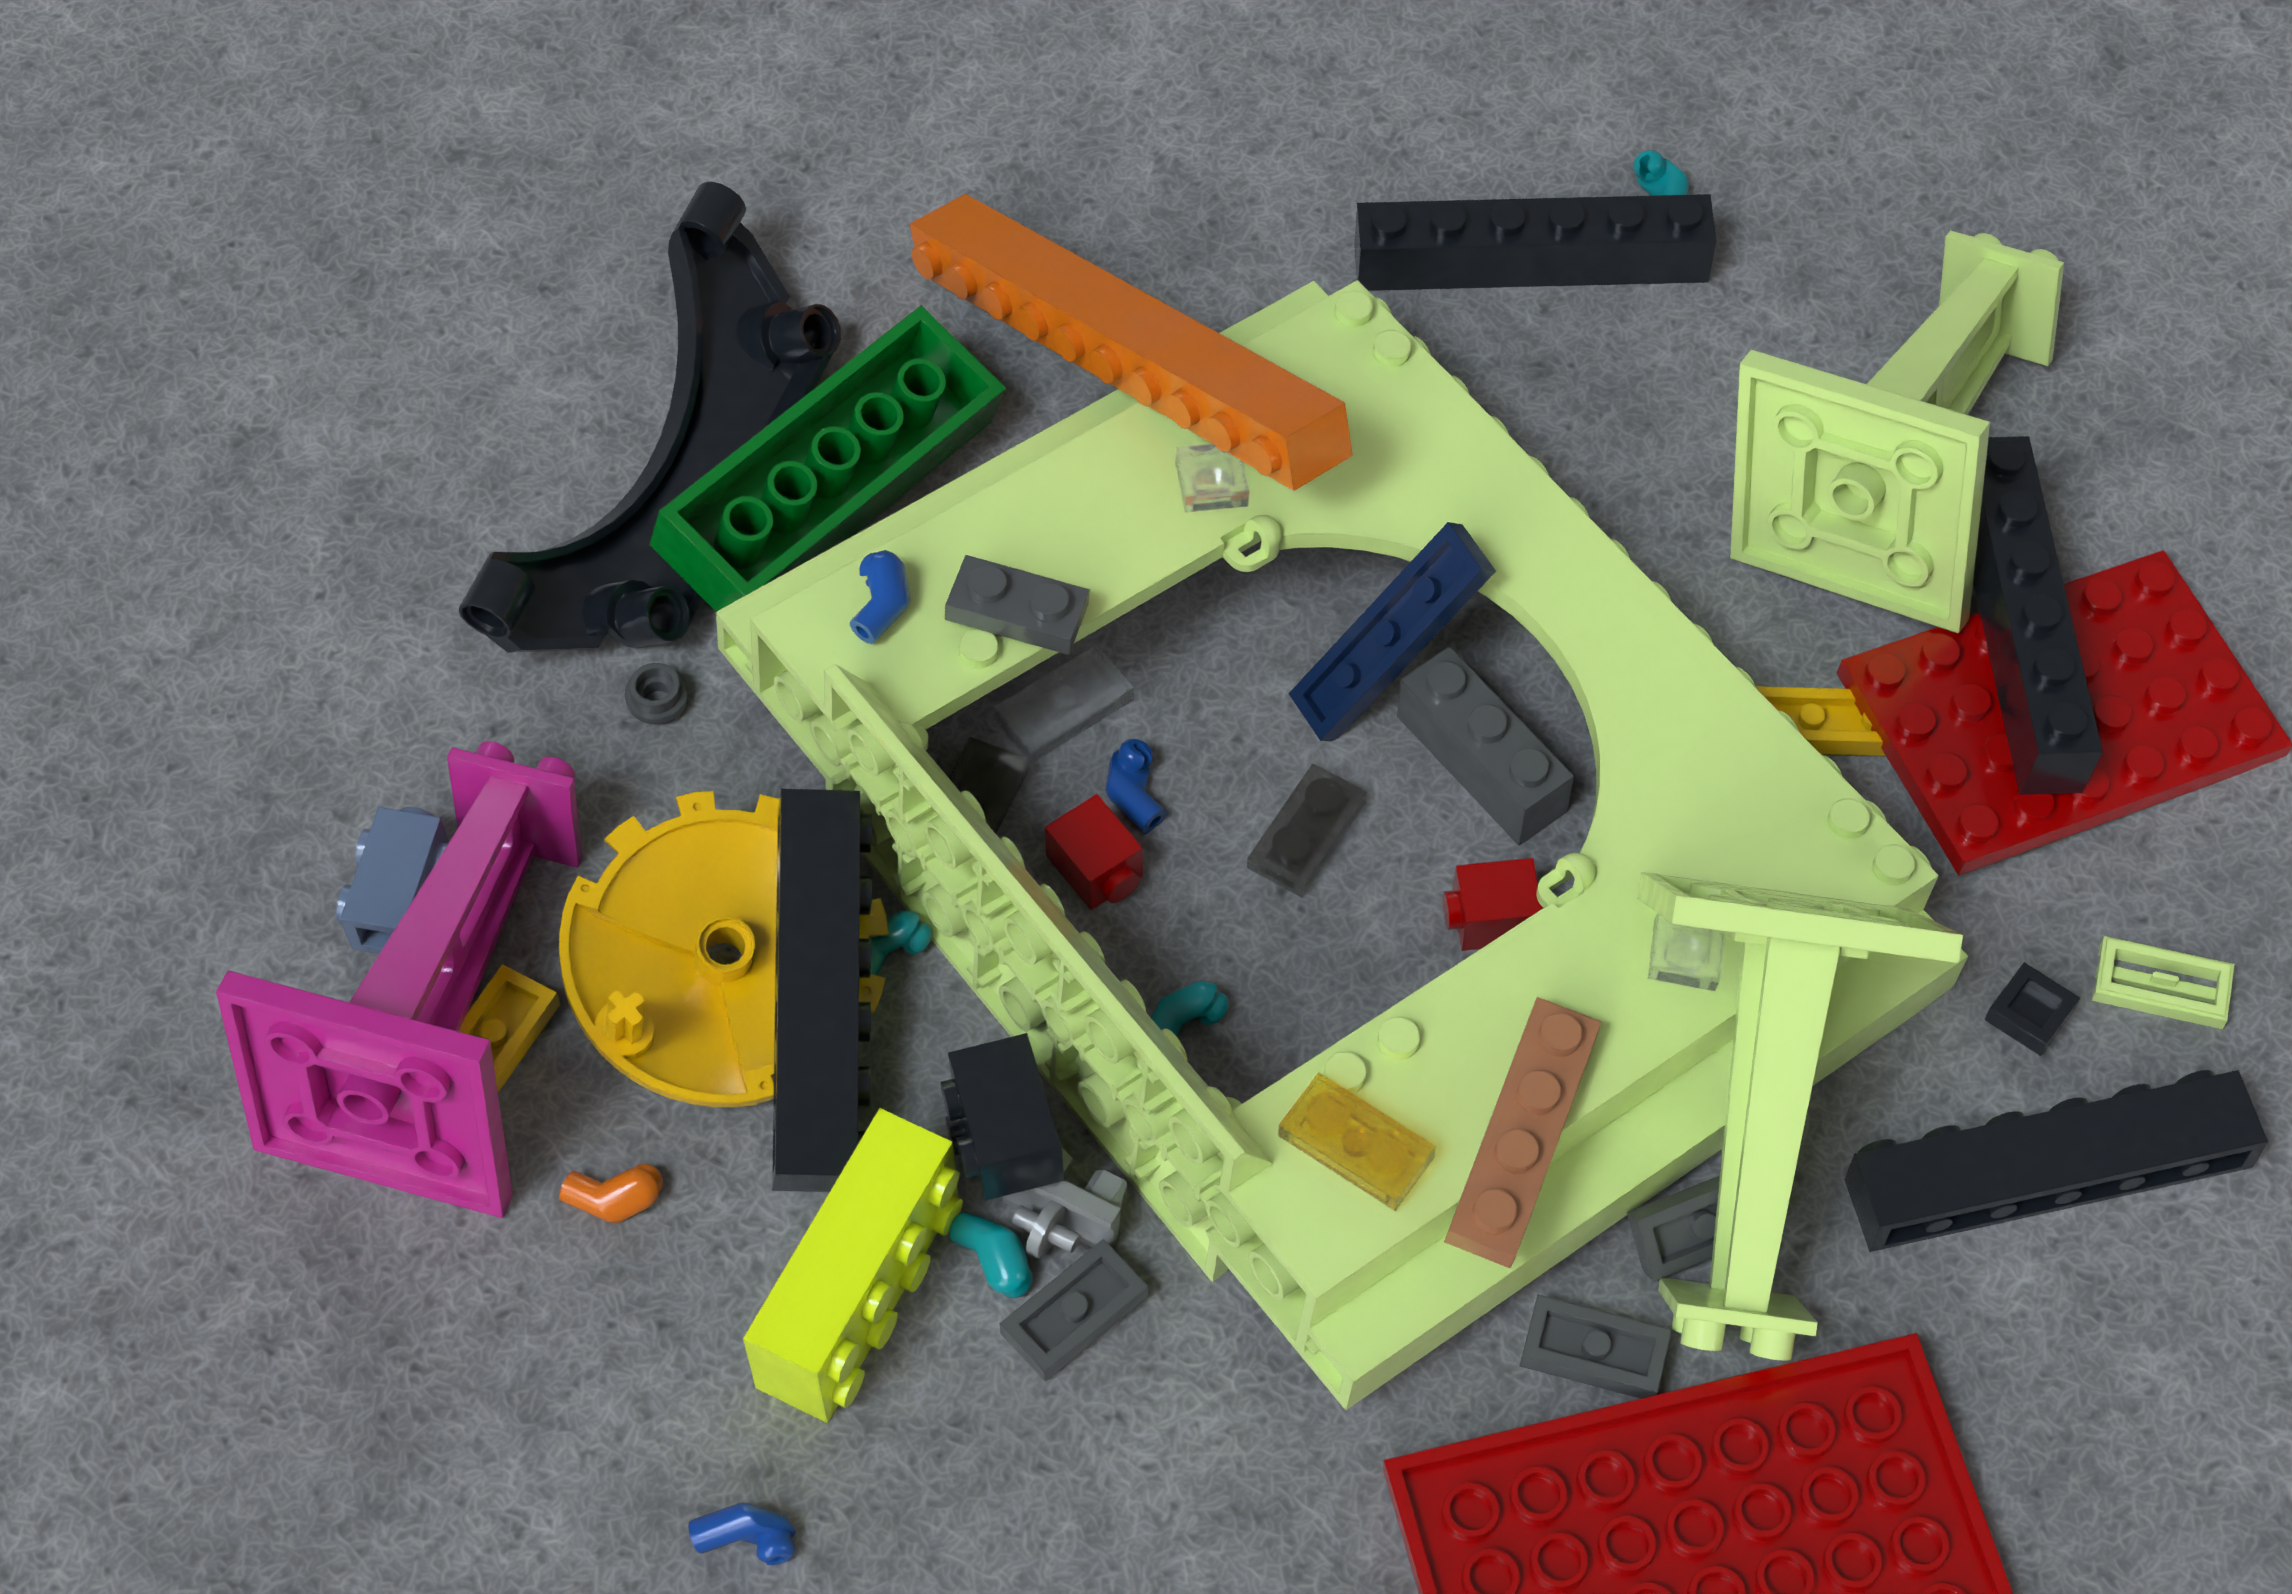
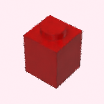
[1045,794,1143,910]
[1443,858,1543,951]

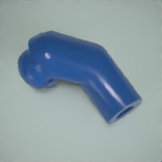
[849,550,911,644]
[1105,739,1167,834]
[688,1503,796,1565]

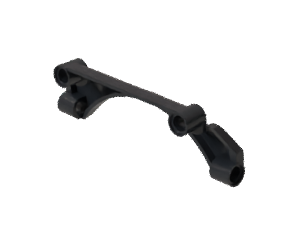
[459,182,841,653]

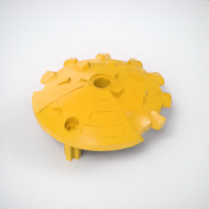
[559,790,888,1107]

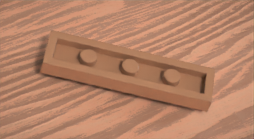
[1444,997,1602,1268]

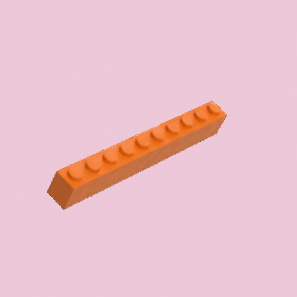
[909,194,1353,491]

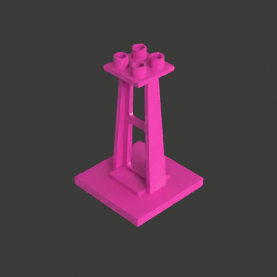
[216,741,583,1218]

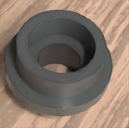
[625,663,688,724]

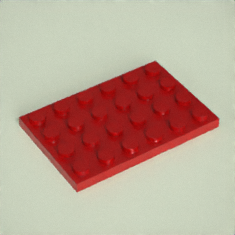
[1836,550,2292,876]

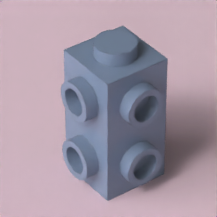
[336,806,449,954]

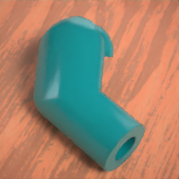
[1633,150,1689,196]
[868,910,933,975]
[1151,980,1229,1037]
[949,1212,1033,1298]

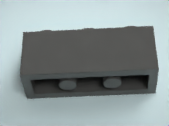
[1397,646,1574,846]

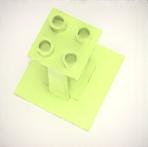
[1730,230,2064,633]
[1637,872,1963,1361]

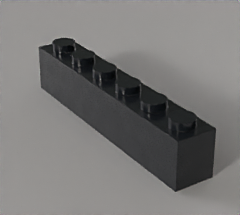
[1354,194,1717,291]
[1973,436,2103,795]
[772,788,872,1192]
[1844,1070,2268,1252]

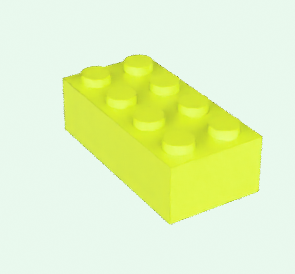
[743,1108,963,1423]

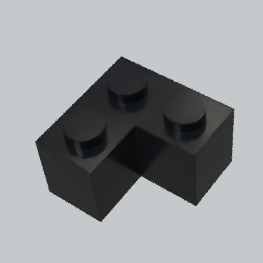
[940,1033,1065,1201]

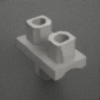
[1002,1149,1127,1259]

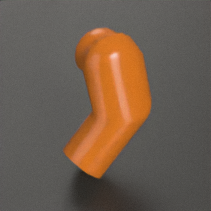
[559,1163,663,1223]

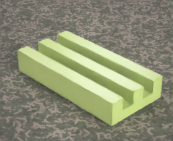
[2092,936,2235,1029]

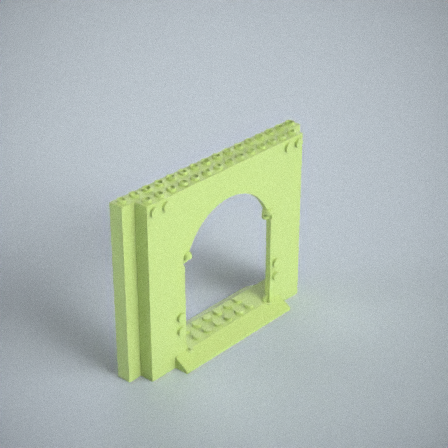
[716,280,1968,1410]

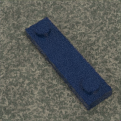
[1288,522,1496,742]

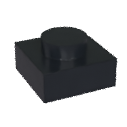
[1985,962,2080,1056]

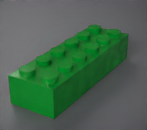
[649,305,1006,612]

